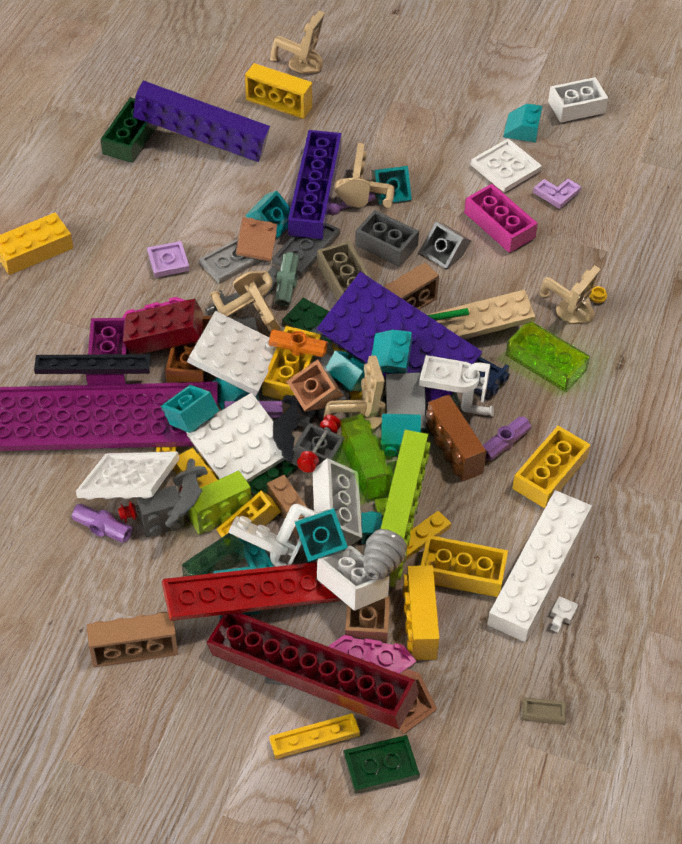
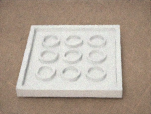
[187,311,277,396]
[186,393,294,482]
[76,452,179,500]

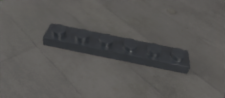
[34,354,151,374]

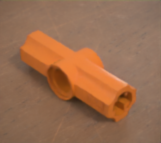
[269,329,328,357]

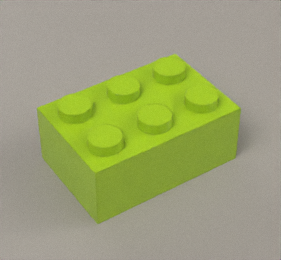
[187,470,251,535]

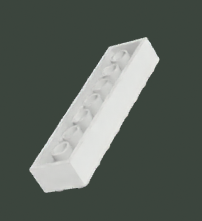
[487,490,592,642]

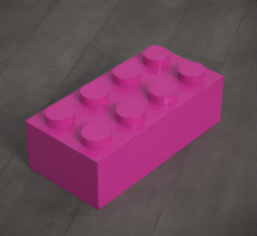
[464,184,538,253]

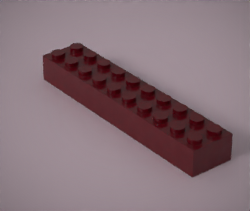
[206,613,419,729]

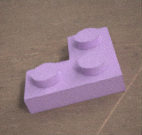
[533,179,581,209]

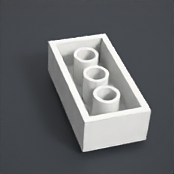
[313,458,362,546]

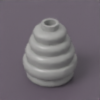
[364,529,407,580]

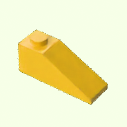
[216,491,282,545]

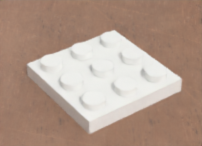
[470,139,542,193]

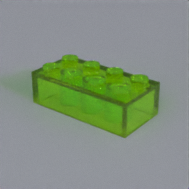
[505,322,590,392]
[341,414,393,503]

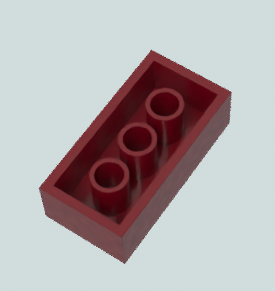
[123,298,203,354]

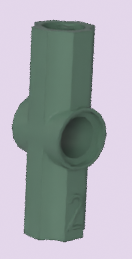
[275,252,299,307]

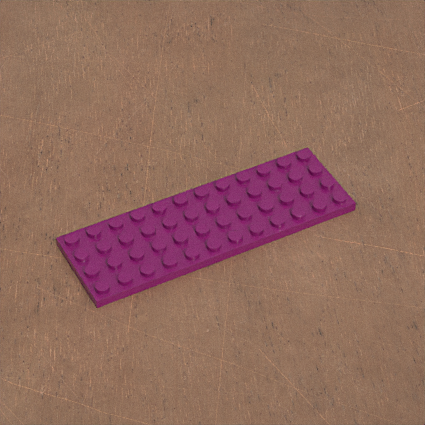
[0,382,218,451]

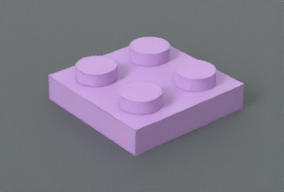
[147,241,190,278]

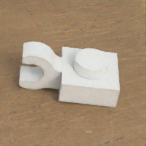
[550,596,578,633]

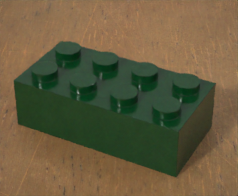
[100,97,157,163]

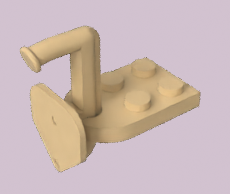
[270,11,325,74]
[334,143,394,208]
[539,265,601,324]
[210,271,283,332]
[323,356,387,431]

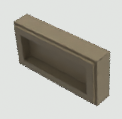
[521,697,566,725]

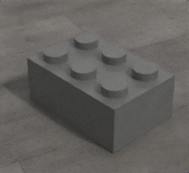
[355,210,419,267]

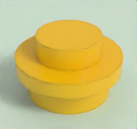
[589,286,607,303]

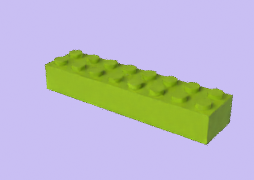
[381,430,431,587]

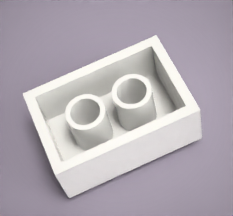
[548,77,608,123]
[317,545,389,611]

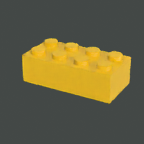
[245,63,312,119]
[0,212,74,275]
[262,326,321,400]
[512,426,591,508]
[420,535,508,597]
[402,565,439,660]

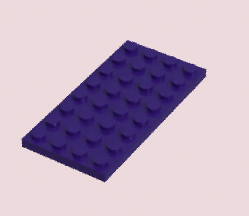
[316,272,482,406]

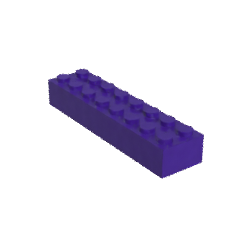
[133,80,270,162]
[288,130,342,239]

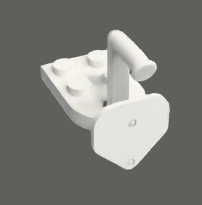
[419,355,494,417]
[228,504,317,567]

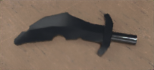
[273,395,316,463]

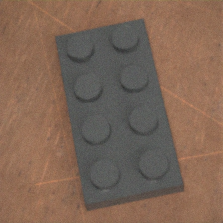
[272,223,340,277]

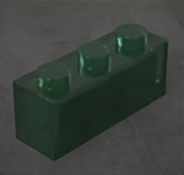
[181,533,244,577]

